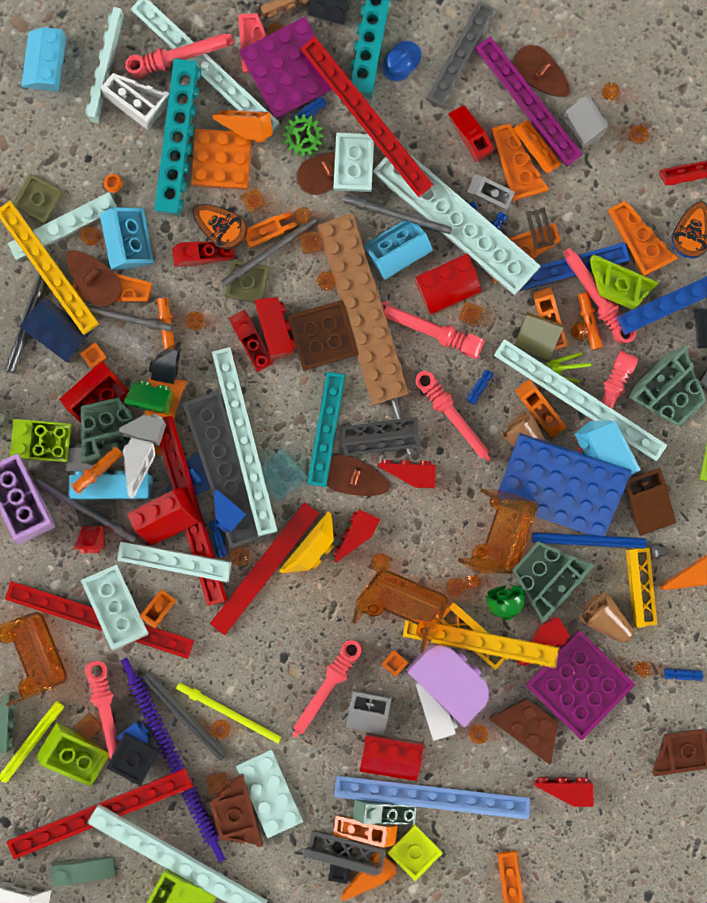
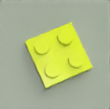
[387,824,443,881]

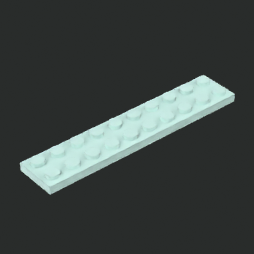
[373,152,541,296]

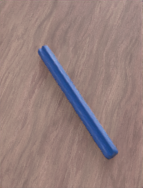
[531,533,647,548]

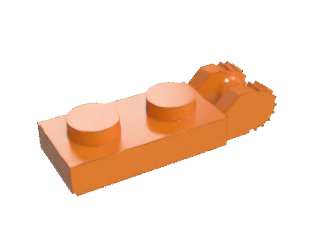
[245,211,297,249]

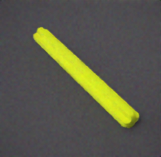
[0,701,64,783]

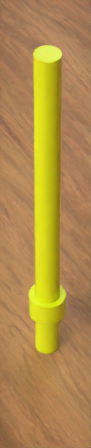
[176,682,281,743]

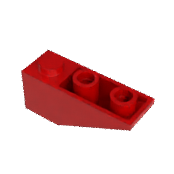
[448,105,494,163]
[172,241,235,267]
[228,309,274,372]
[377,460,436,489]
[332,509,380,562]
[74,526,105,554]
[516,616,570,666]
[532,777,594,807]

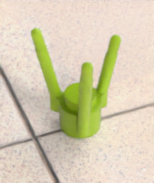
[545,352,591,383]

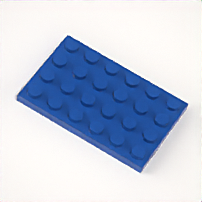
[494,433,631,537]

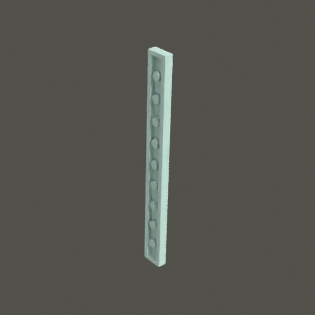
[131,0,280,132]
[494,339,667,461]
[212,347,278,536]
[88,804,267,903]

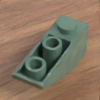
[0,692,17,753]
[353,800,417,825]

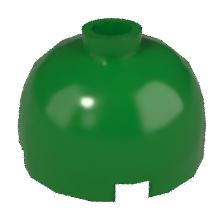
[485,585,525,620]

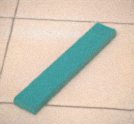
[307,372,346,488]

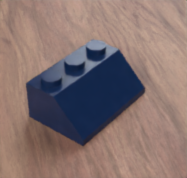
[19,297,91,363]

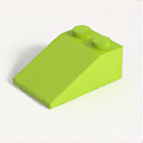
[37,722,109,787]

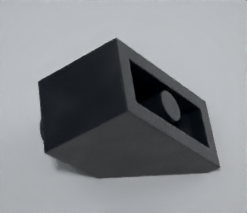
[149,342,181,384]

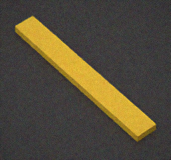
[0,201,99,335]
[403,617,559,668]

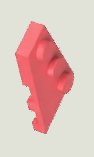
[238,13,266,73]

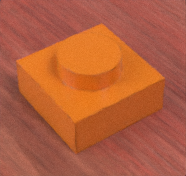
[80,342,108,369]
[381,649,408,677]

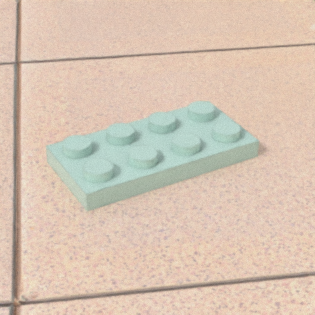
[81,565,148,651]
[236,749,303,838]

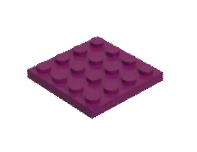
[239,16,332,119]
[525,630,635,741]

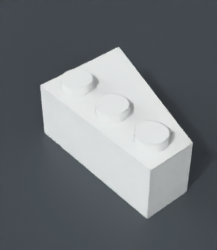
[101,73,169,130]
[0,881,51,903]

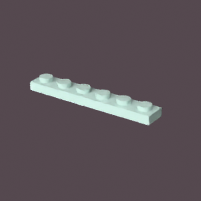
[86,7,124,123]
[8,192,117,261]
[117,541,232,582]

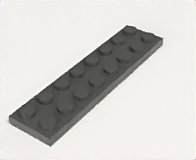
[182,391,267,548]

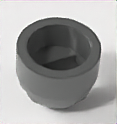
[651,543,668,559]

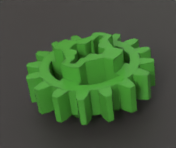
[282,114,324,157]

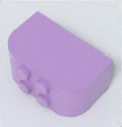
[0,453,55,545]
[406,643,489,728]

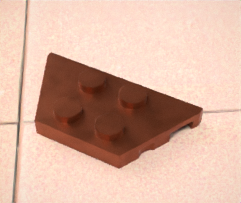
[489,698,558,765]
[652,729,707,776]
[210,774,263,847]

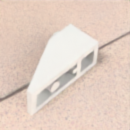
[123,438,155,499]
[415,682,458,741]

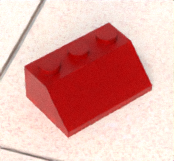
[414,253,482,315]
[254,297,297,361]
[59,361,129,423]
[127,487,200,546]
[359,733,424,781]

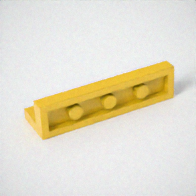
[626,548,658,628]
[437,601,509,670]

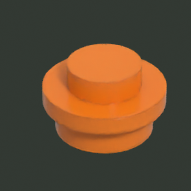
[104,174,123,193]

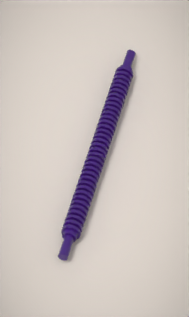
[120,657,226,862]

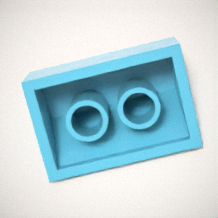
[21,27,67,92]
[100,207,154,270]
[364,221,433,280]
[575,420,640,474]

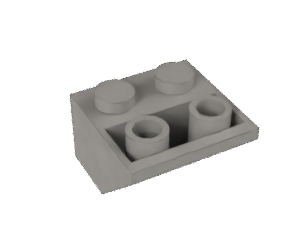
[563,94,608,149]
[346,689,391,735]

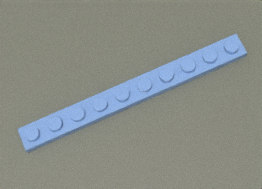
[334,776,530,819]

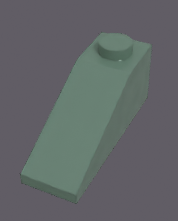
[51,857,115,886]

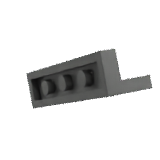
[342,417,421,456]
[303,830,386,876]

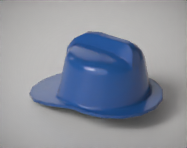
[382,41,422,82]

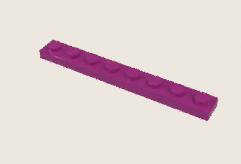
[475,36,583,167]

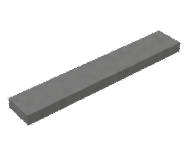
[426,1,496,109]

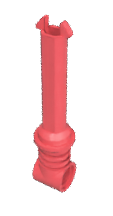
[125,34,234,80]
[564,248,636,344]
[382,301,486,359]
[577,350,638,453]
[415,371,491,462]
[292,640,363,738]
[84,661,119,759]

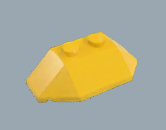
[279,511,334,573]

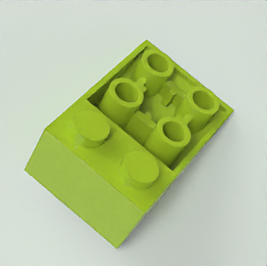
[10,419,72,462]
[147,868,217,903]

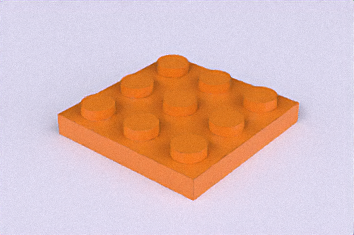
[191,129,252,190]

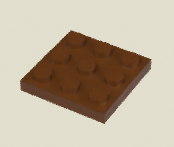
[287,300,358,371]

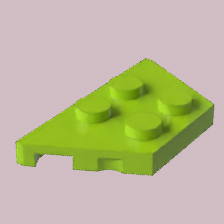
[589,254,658,310]

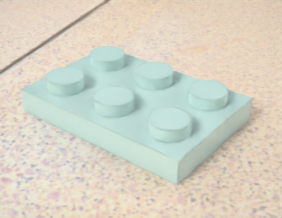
[334,133,374,192]

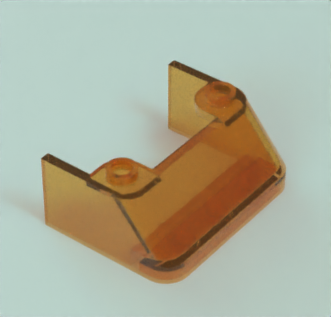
[458,488,538,574]
[352,570,448,653]
[0,611,67,707]

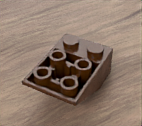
[623,468,676,536]

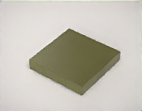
[13,173,64,225]
[225,260,270,303]
[514,312,564,361]

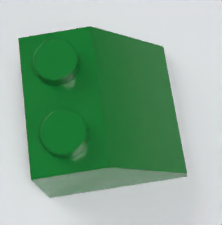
[124,380,174,415]

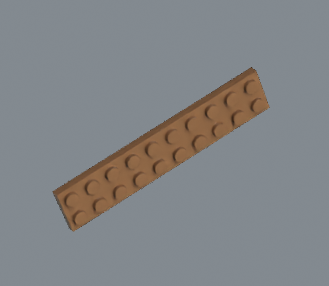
[317,213,410,406]

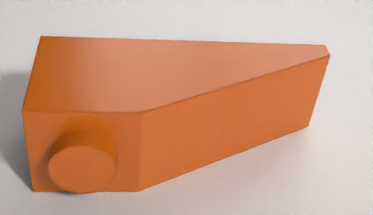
[212,109,273,142]
[533,287,568,350]
[515,379,567,439]
[659,554,707,590]
[333,815,398,848]
[341,852,397,901]

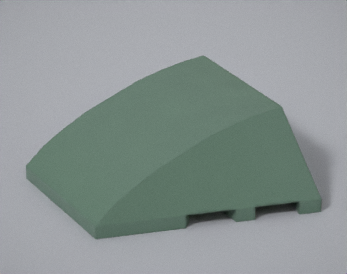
[629,346,707,427]
[81,398,134,466]
[512,541,595,623]

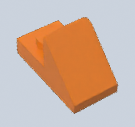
[139,589,176,628]

